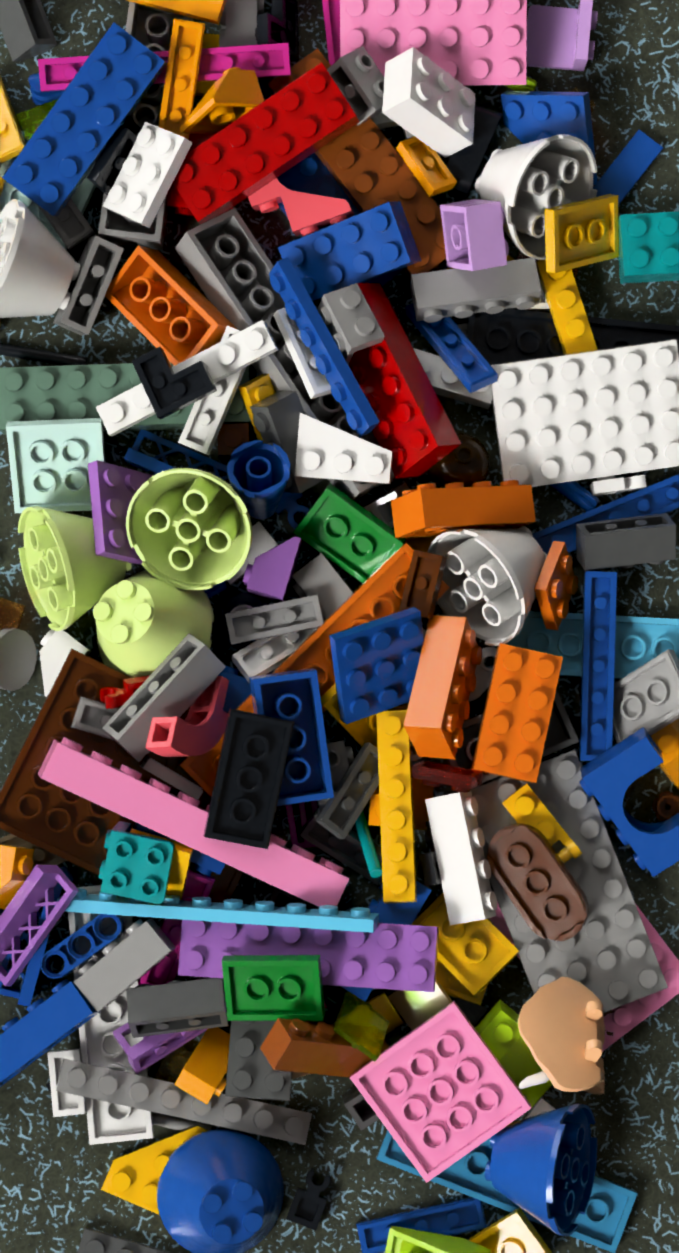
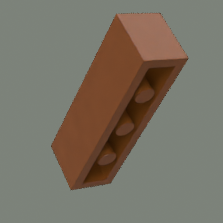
[260,1018,389,1078]

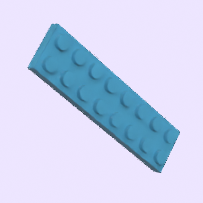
[376,1130,638,1253]

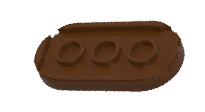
[487,823,589,941]

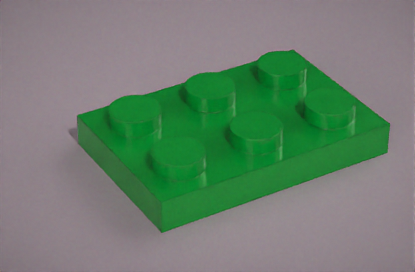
[293,483,406,584]
[222,955,325,1021]

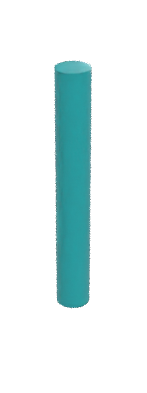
[355,811,382,878]

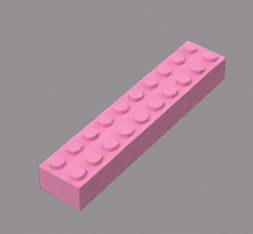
[38,737,350,907]

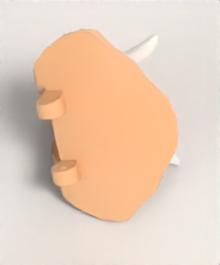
[518,977,605,1095]

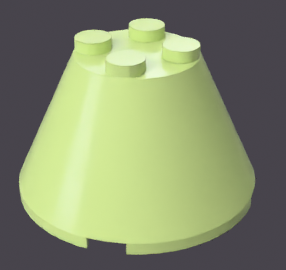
[126,468,252,590]
[18,506,132,631]
[93,570,214,678]

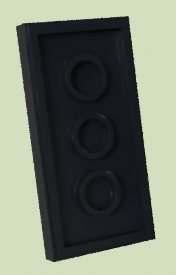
[203,709,294,849]

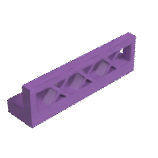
[0,864,79,987]
[113,977,224,1074]

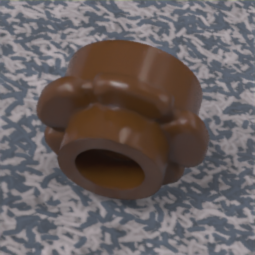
[652,791,679,821]

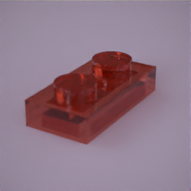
[411,761,483,793]

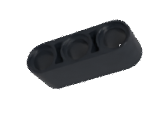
[446,102,502,195]

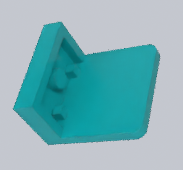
[99,821,174,904]

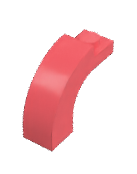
[145,676,229,757]

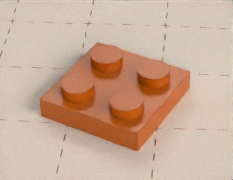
[534,541,578,631]

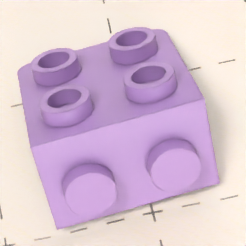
[527,0,598,71]

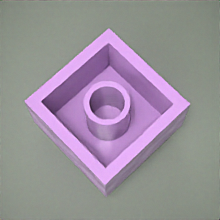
[440,199,509,271]

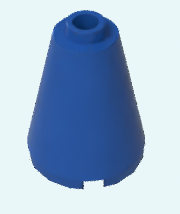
[227,440,291,519]

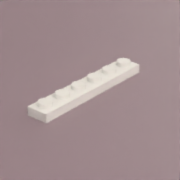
[96,320,278,436]

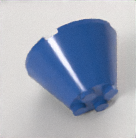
[485,1103,597,1236]
[157,1129,284,1253]

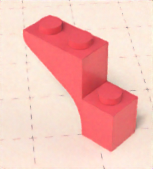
[248,178,355,237]

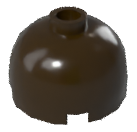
[427,433,490,488]

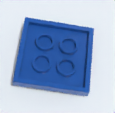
[329,607,424,724]

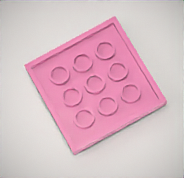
[350,1001,531,1183]

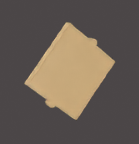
[388,979,453,1030]

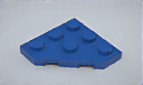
[501,91,598,186]

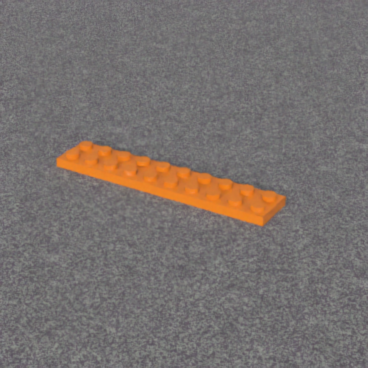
[179,542,450,796]

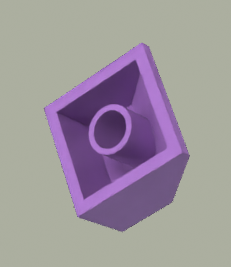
[243,536,302,603]

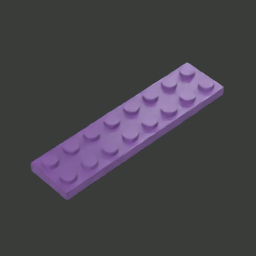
[178,920,439,992]

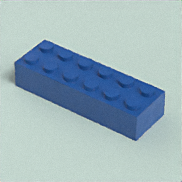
[2,22,167,217]

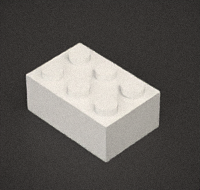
[382,47,475,158]

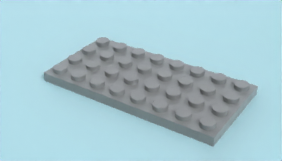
[468,750,668,1013]

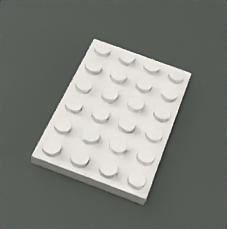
[491,339,679,487]

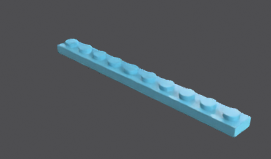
[57,888,379,933]

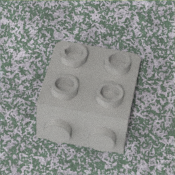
[317,283,385,364]

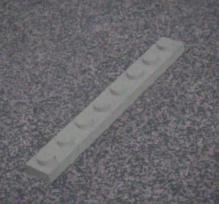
[56,1058,312,1145]

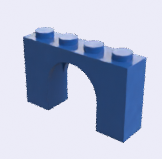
[579,727,679,877]

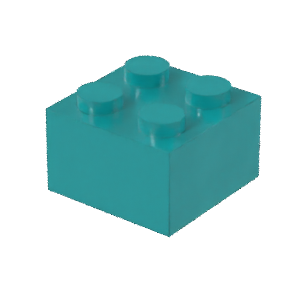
[618,211,679,284]

